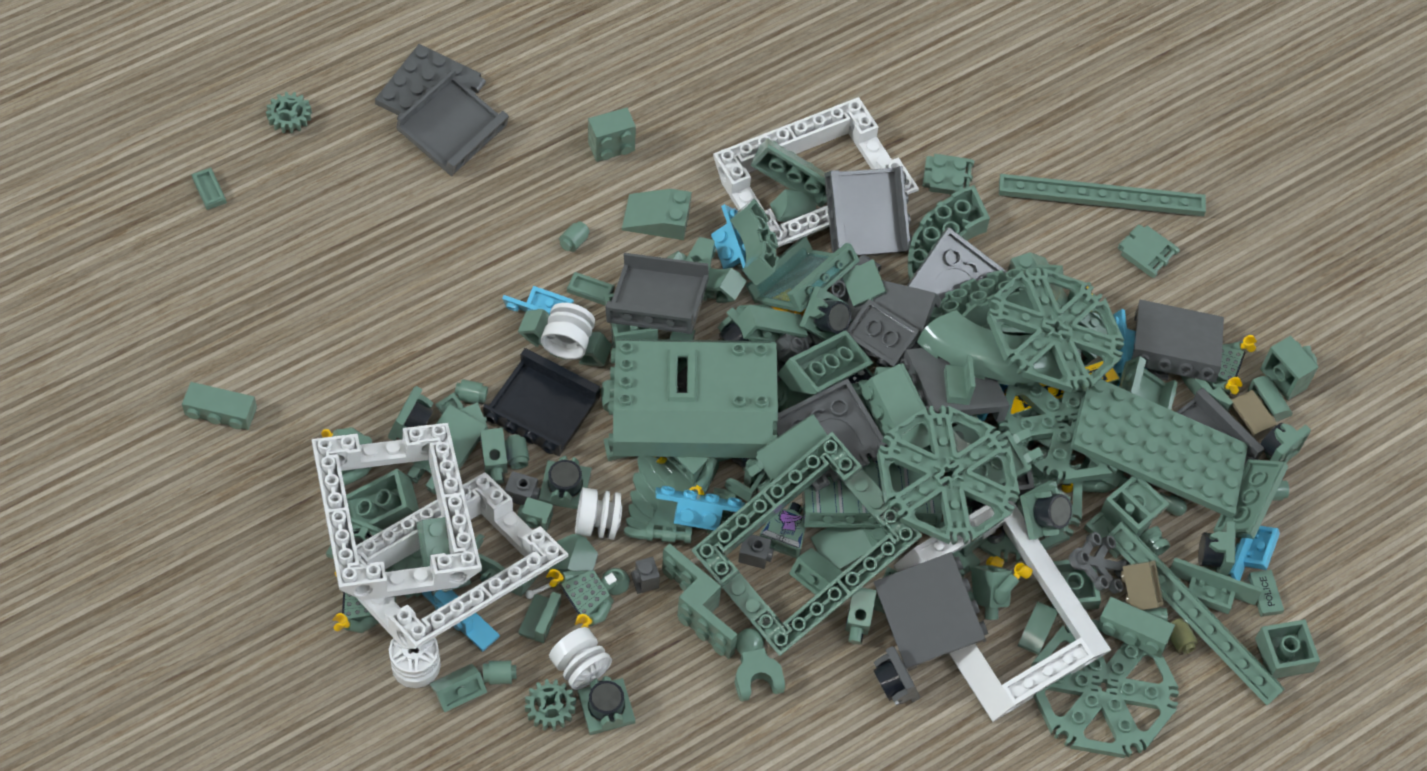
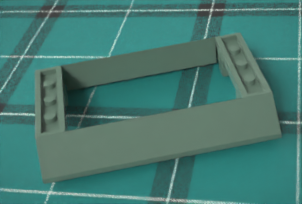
[691,432,922,656]

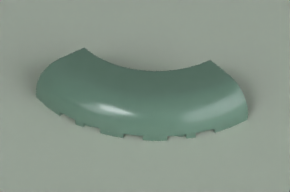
[908,185,990,281]
[928,265,1063,327]
[917,310,1062,386]

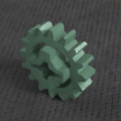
[266,92,312,133]
[525,679,576,731]

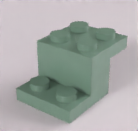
[1084,476,1169,558]

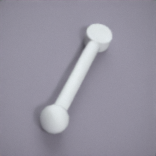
[525,582,560,599]

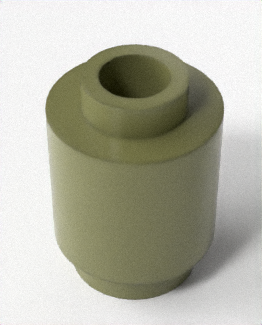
[1170,618,1198,654]

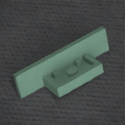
[1170,558,1262,614]

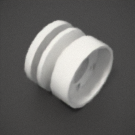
[541,303,595,359]
[575,487,622,540]
[549,627,612,690]
[389,637,441,688]

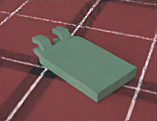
[407,404,488,495]
[745,414,827,492]
[950,428,1044,502]

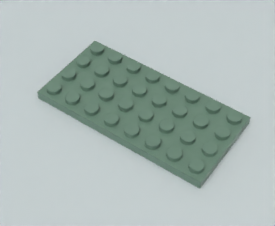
[1070,379,1248,518]

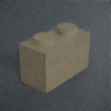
[1228,390,1277,441]
[1121,560,1164,610]

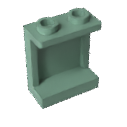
[1119,356,1177,410]

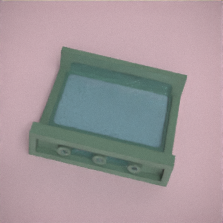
[746,236,860,312]

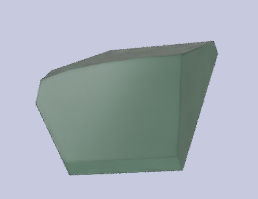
[546,534,598,572]

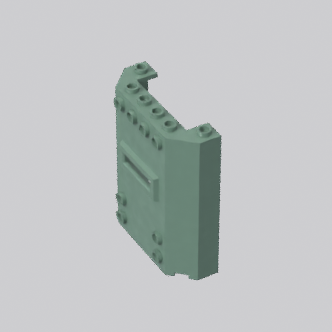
[609,339,778,458]

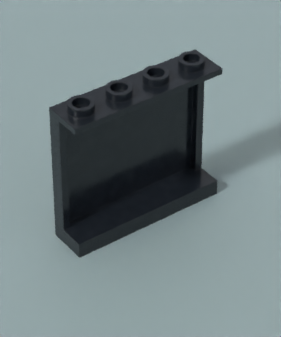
[483,348,600,457]

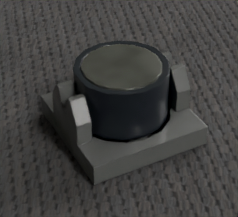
[873,646,920,705]

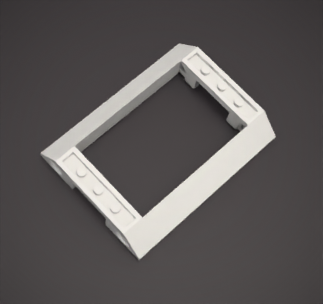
[713,97,919,247]
[312,423,482,600]
[356,472,568,649]
[894,501,1111,722]

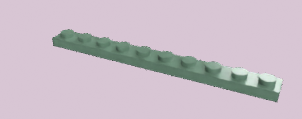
[999,174,1206,216]
[1107,521,1285,705]

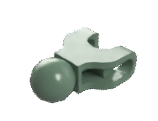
[734,628,785,702]

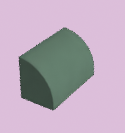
[770,189,816,222]
[1248,376,1293,422]

